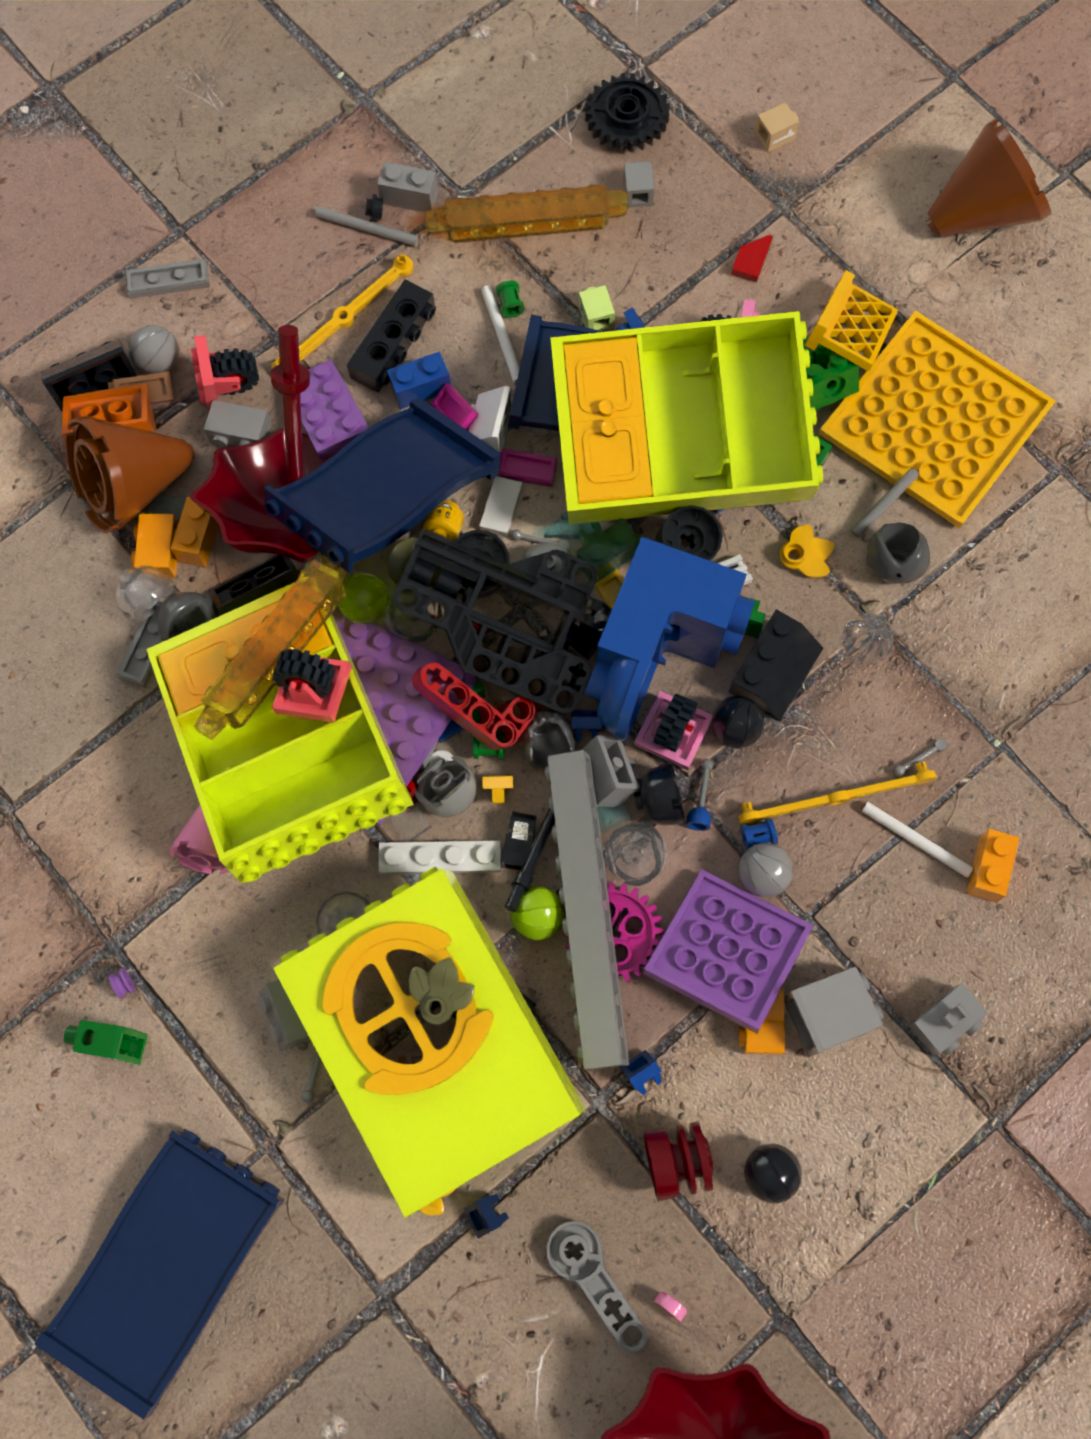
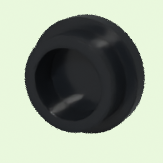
[365,194,383,222]

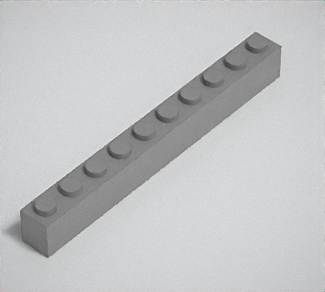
[545,750,629,1070]

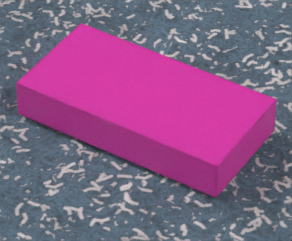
[430,383,479,430]
[498,448,558,487]

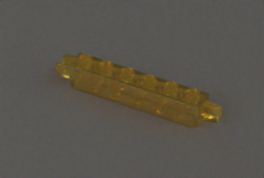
[425,185,629,243]
[194,556,348,740]

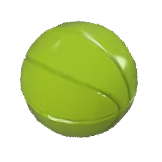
[510,886,565,940]

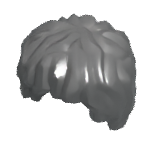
[518,710,575,770]

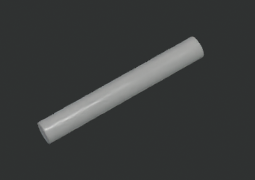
[850,467,919,538]

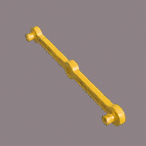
[272,254,413,369]
[738,762,937,825]

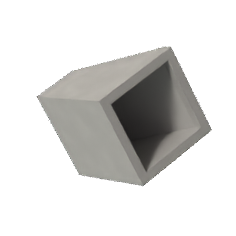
[784,967,884,1057]

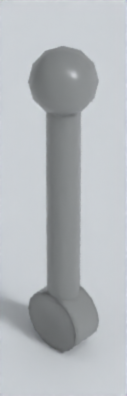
[511,529,570,551]
[893,739,947,777]
[302,1052,321,1102]

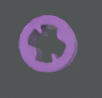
[108,967,136,999]

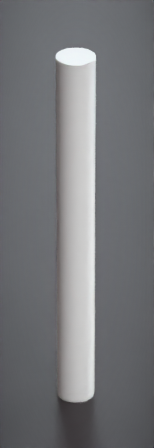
[481,286,520,384]
[861,802,973,878]

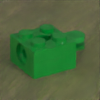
[803,335,859,410]

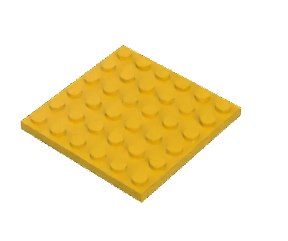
[819,310,1056,529]

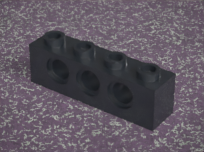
[347,279,436,393]

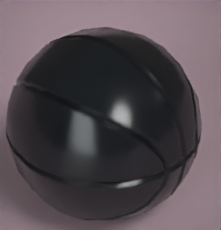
[711,696,765,749]
[744,1143,802,1204]

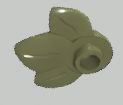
[409,957,475,1025]

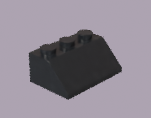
[41,339,137,412]
[208,554,302,615]
[729,609,823,721]

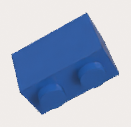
[387,351,451,409]

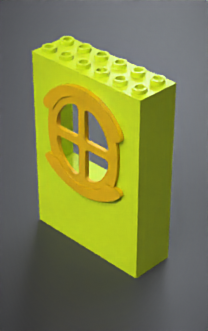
[273,867,586,1218]

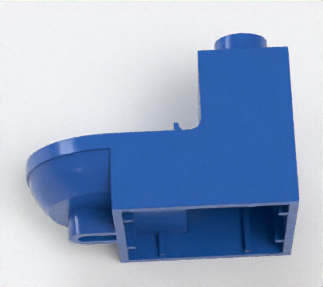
[585,537,756,741]

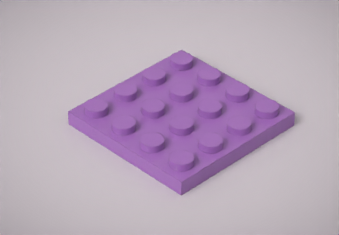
[643,869,814,1034]

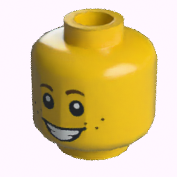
[423,500,464,541]

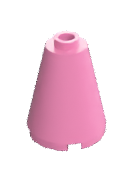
[170,805,229,875]

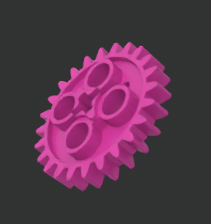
[563,882,664,982]

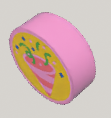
[653,1291,687,1323]

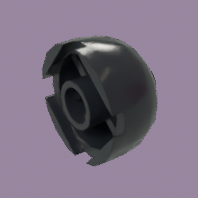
[634,763,684,826]

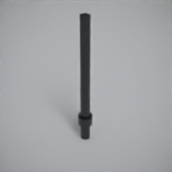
[504,808,555,912]

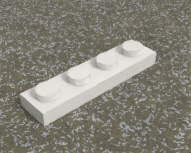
[379,840,501,875]

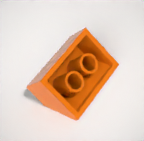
[62,383,156,441]

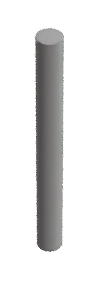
[315,206,419,247]

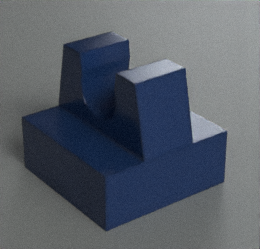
[463,1194,509,1239]

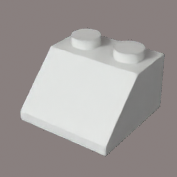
[467,386,512,453]

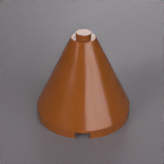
[926,118,1051,236]
[65,416,195,533]

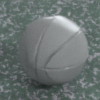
[128,325,179,374]
[738,843,793,898]

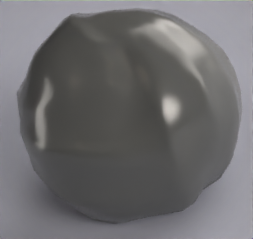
[866,522,930,584]
[158,592,220,641]

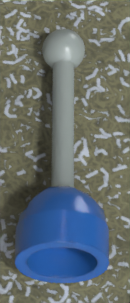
[686,759,713,831]

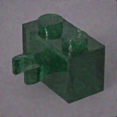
[577,518,640,582]

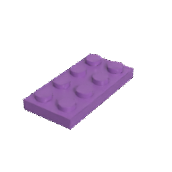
[301,359,369,459]

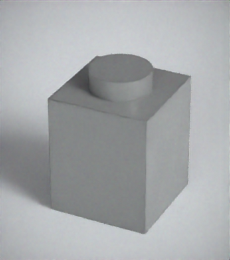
[623,161,654,208]

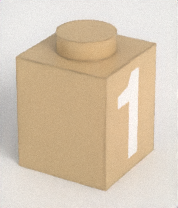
[755,102,799,152]

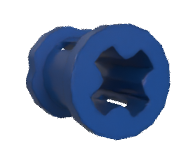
[740,818,778,850]

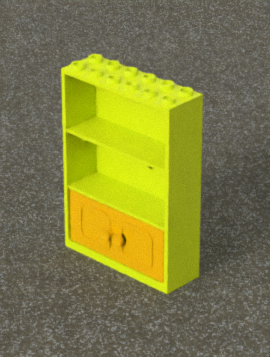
[550,311,823,525]
[146,575,413,884]

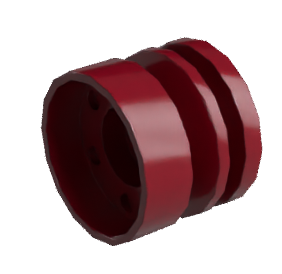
[643,1121,714,1201]

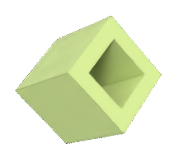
[579,285,615,331]

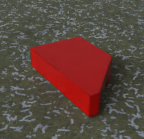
[731,235,773,282]

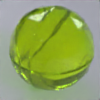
[337,572,389,624]

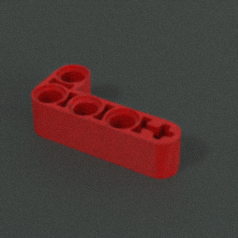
[412,662,535,750]

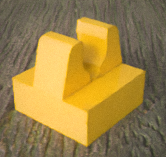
[482,774,514,803]

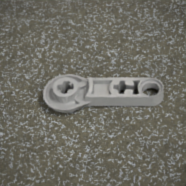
[546,1221,647,1353]

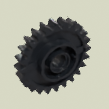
[585,73,670,152]

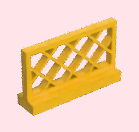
[805,270,898,371]

